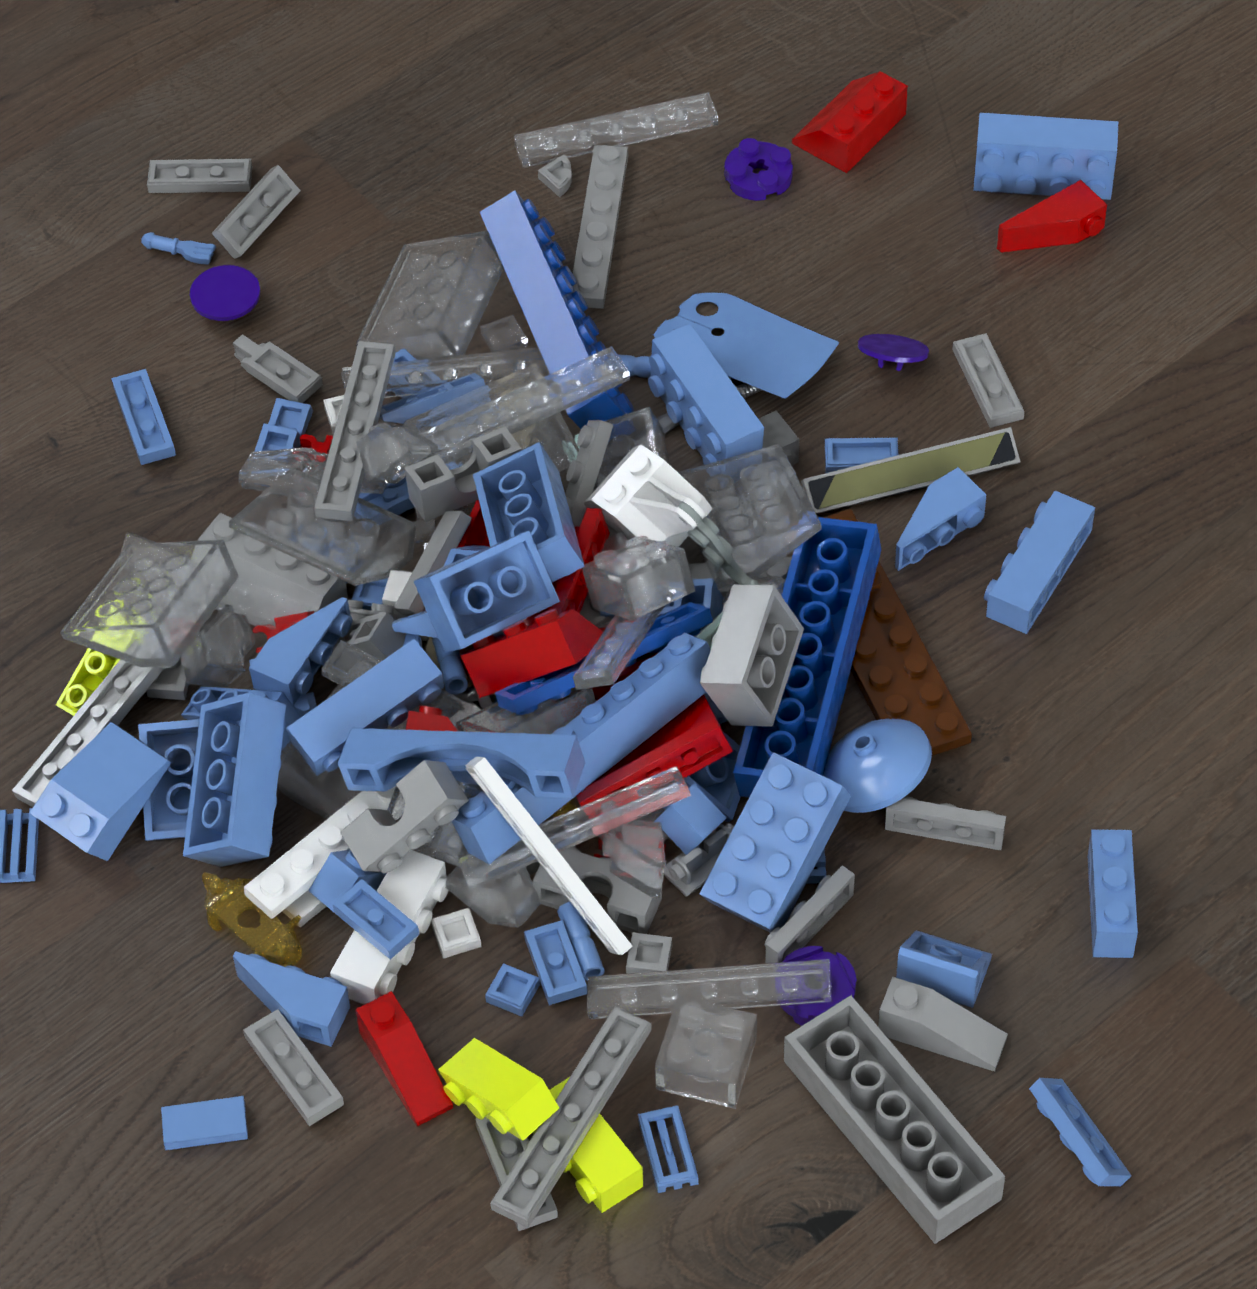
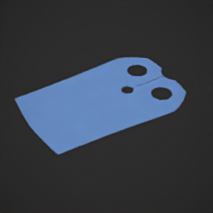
[653,293,839,399]

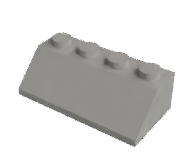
[182,513,348,626]

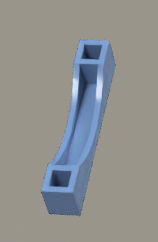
[338,728,585,798]

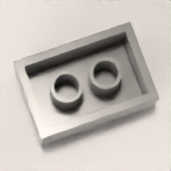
[700,585,804,727]

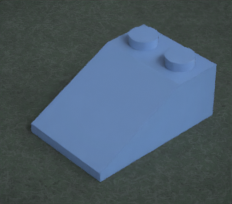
[414,530,560,652]
[138,719,200,841]
[30,722,171,861]

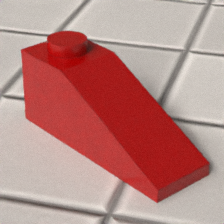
[997,180,1107,253]
[355,991,453,1127]

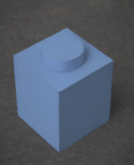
[654,783,727,855]

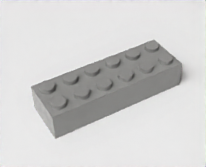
[784,995,1005,1244]

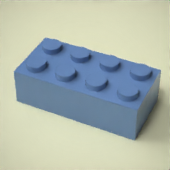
[973,113,1118,200]
[648,323,764,486]
[473,442,585,582]
[183,692,286,867]
[700,752,851,933]

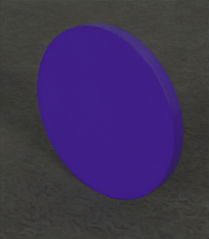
[190,265,260,321]
[858,334,929,371]

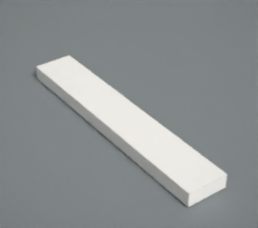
[465,757,633,955]

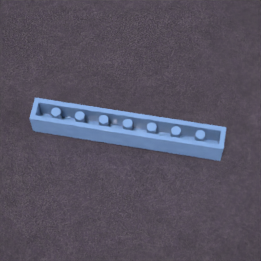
[452,632,711,864]

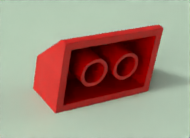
[792,71,908,173]
[461,608,607,698]

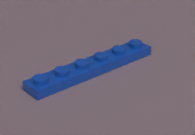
[495,602,713,715]

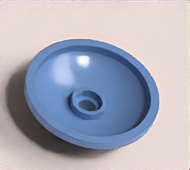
[823,719,932,813]

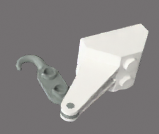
[583,444,759,585]

